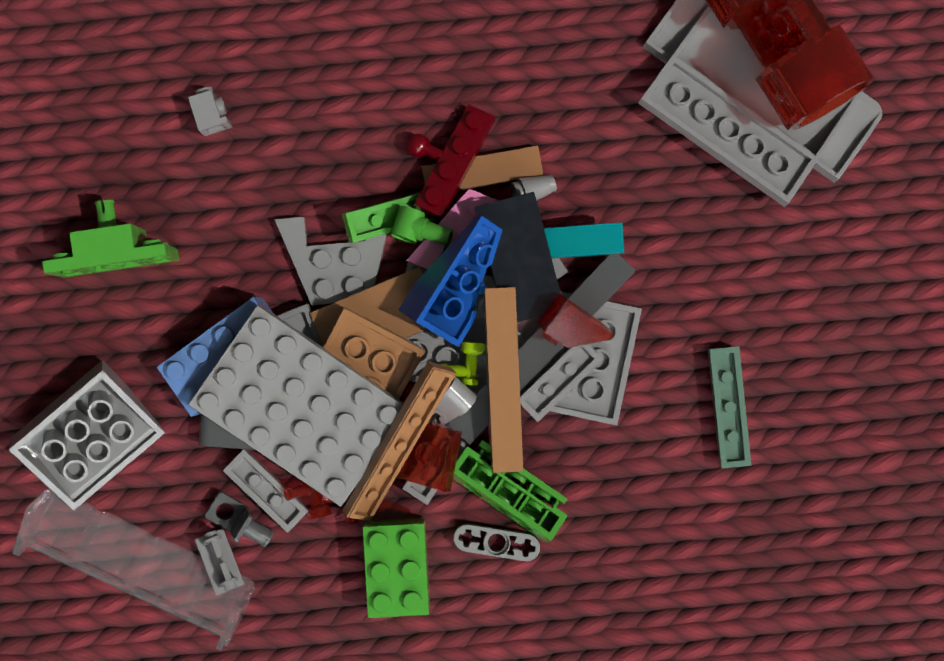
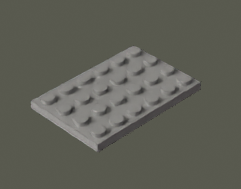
[188,304,404,507]

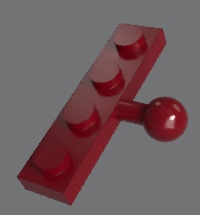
[406,104,495,220]

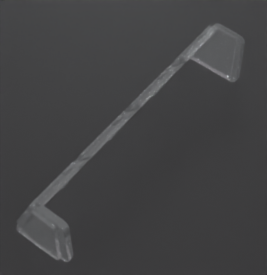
[13,489,256,651]

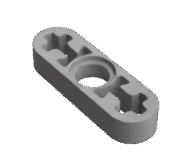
[454,523,540,562]

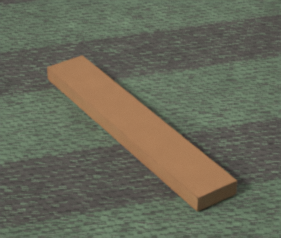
[484,287,523,473]
[342,361,457,522]

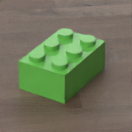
[363,518,430,618]

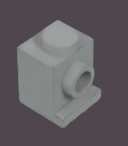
[188,87,233,136]

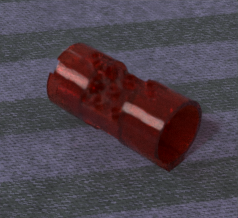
[706,0,875,130]

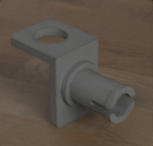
[205,492,274,547]

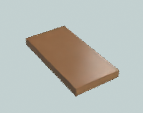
[310,267,428,347]

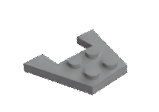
[274,217,388,306]

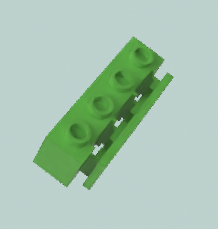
[447,440,568,543]

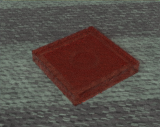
[397,423,462,492]

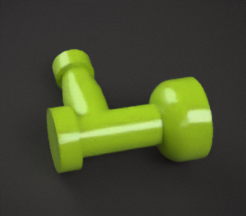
[441,341,485,385]

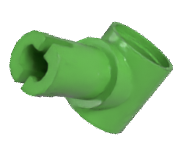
[390,206,454,246]

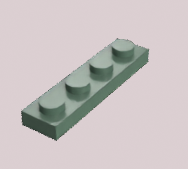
[708,346,752,468]

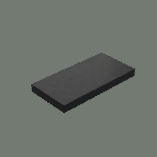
[474,192,565,322]

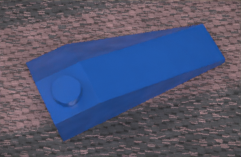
[398,214,502,347]

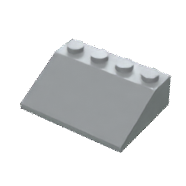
[9,360,165,511]

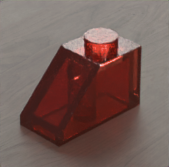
[538,293,614,348]

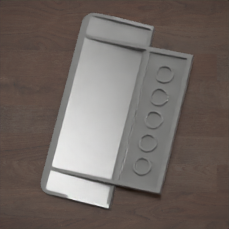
[638,0,882,207]

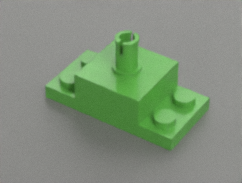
[42,200,180,278]

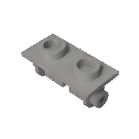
[195,529,244,596]

